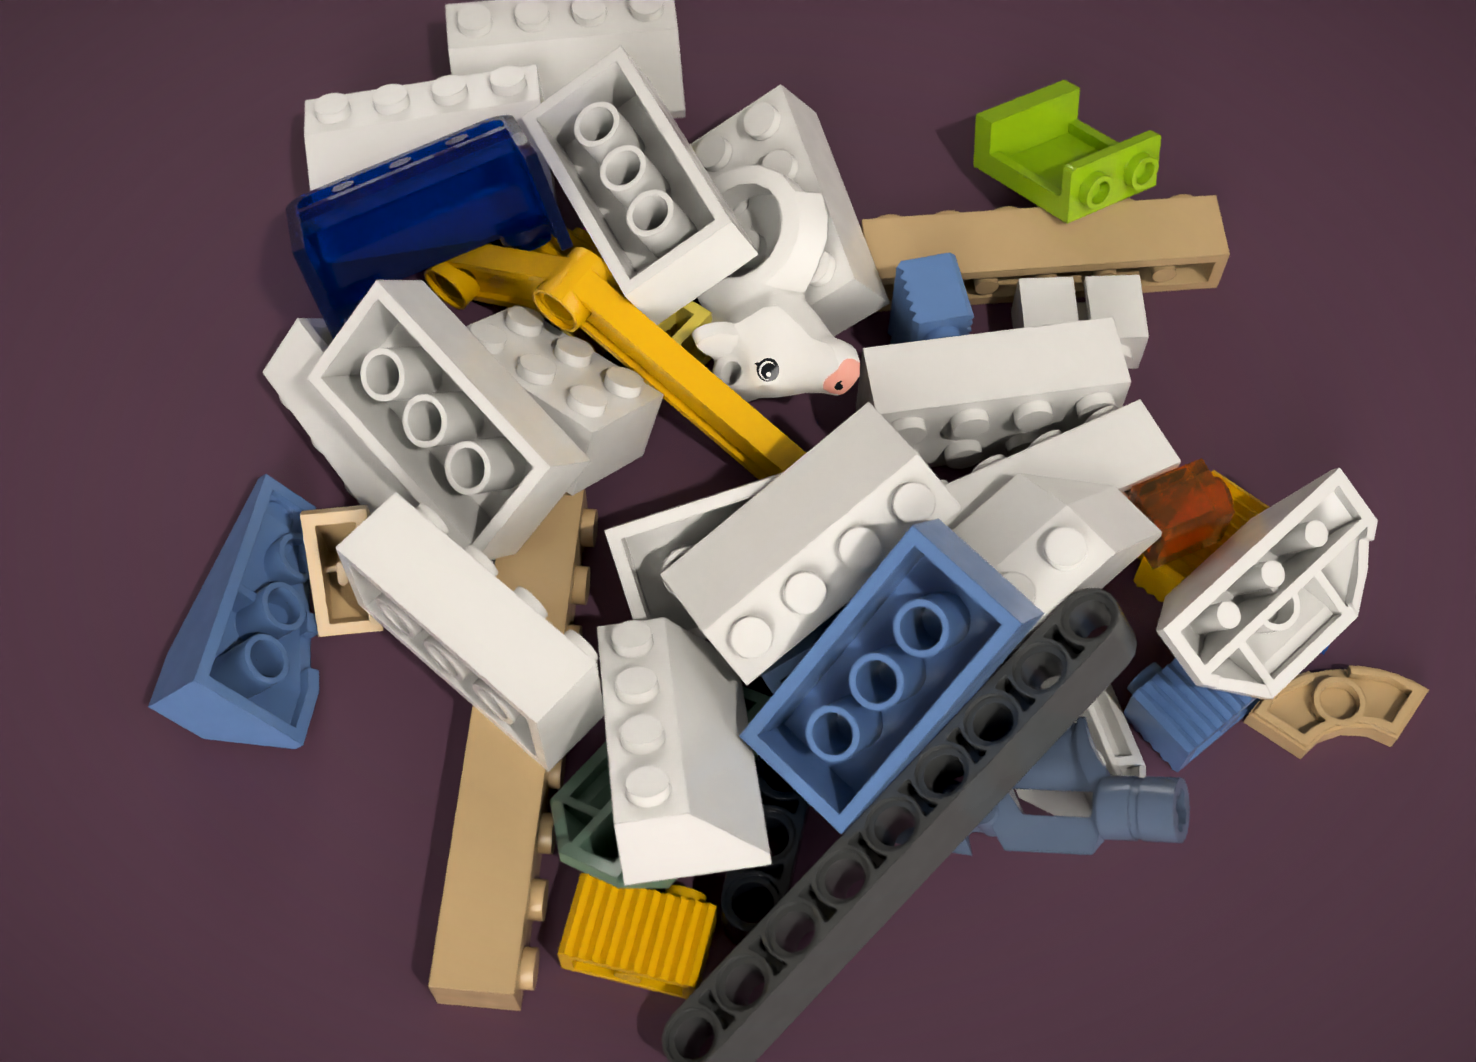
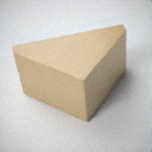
[300,505,384,637]

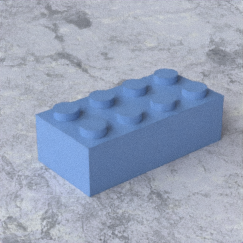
[739,519,1045,834]

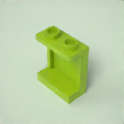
[973,79,1161,224]

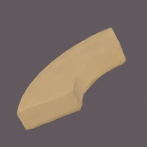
[1244,665,1429,759]

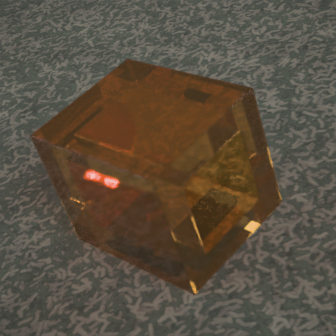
[1128,458,1235,569]

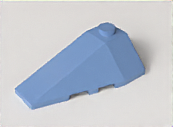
[148,474,319,749]

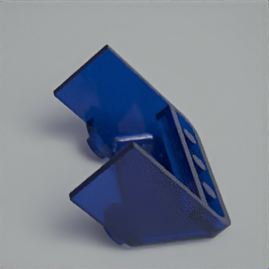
[286,115,573,339]

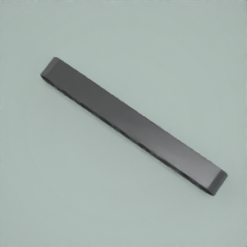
[662,588,1137,1062]

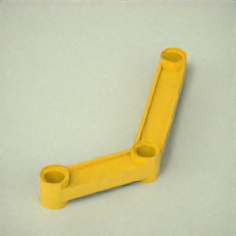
[424,241,806,480]

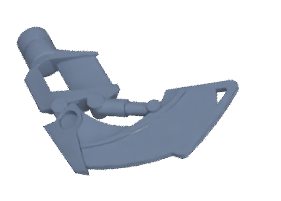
[895,716,1190,856]

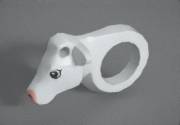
[692,165,860,402]

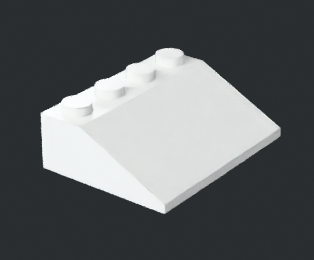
[304,64,559,267]

